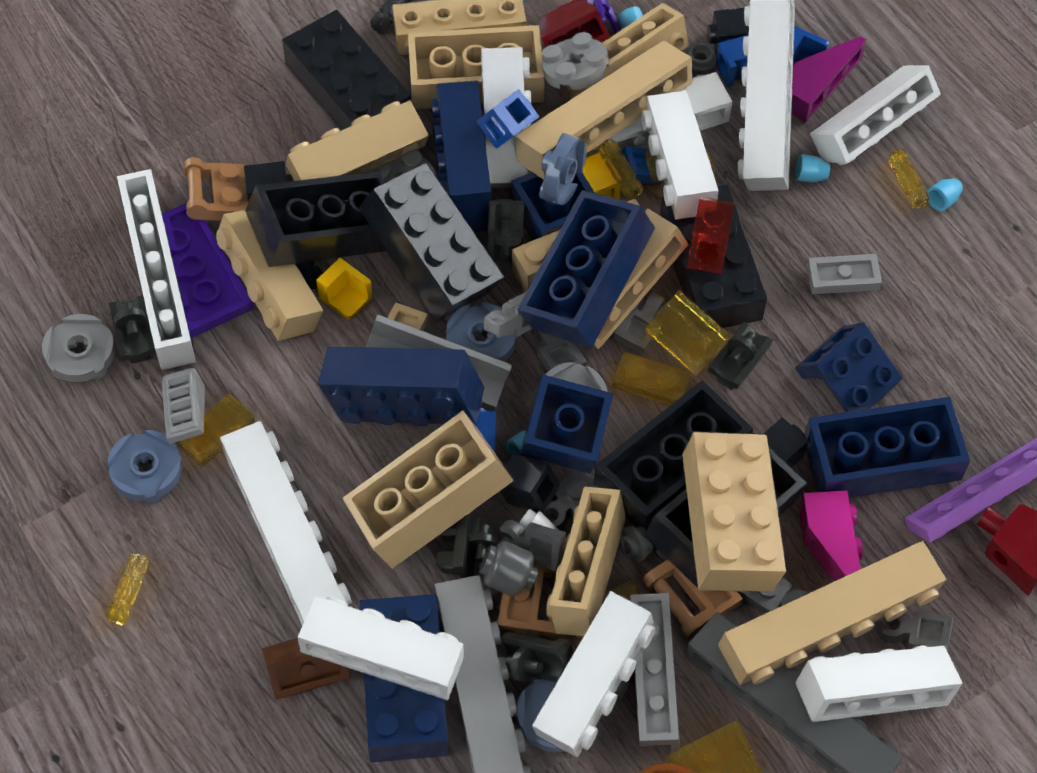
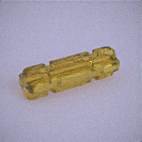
[598,139,643,200]
[888,148,930,209]
[106,553,149,625]

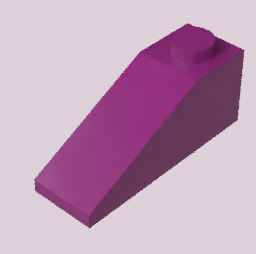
[791,36,866,122]

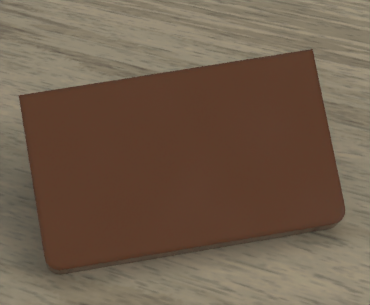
[262,638,350,700]

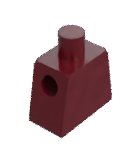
[540,0,611,47]
[977,504,1037,596]

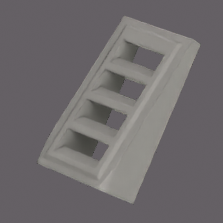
[162,368,205,444]

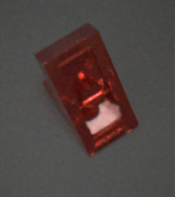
[687,197,735,274]

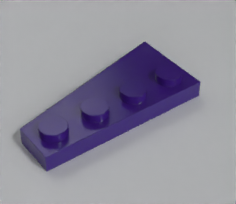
[162,203,254,338]

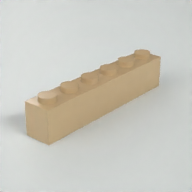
[515,40,692,180]
[718,541,947,685]

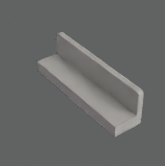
[365,315,512,411]
[631,593,679,754]

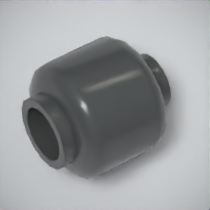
[479,541,538,597]

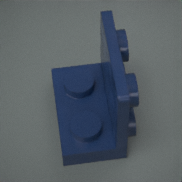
[795,322,902,412]

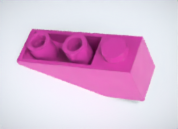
[799,490,863,582]

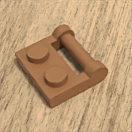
[183,157,248,221]
[642,560,743,639]
[498,564,566,641]

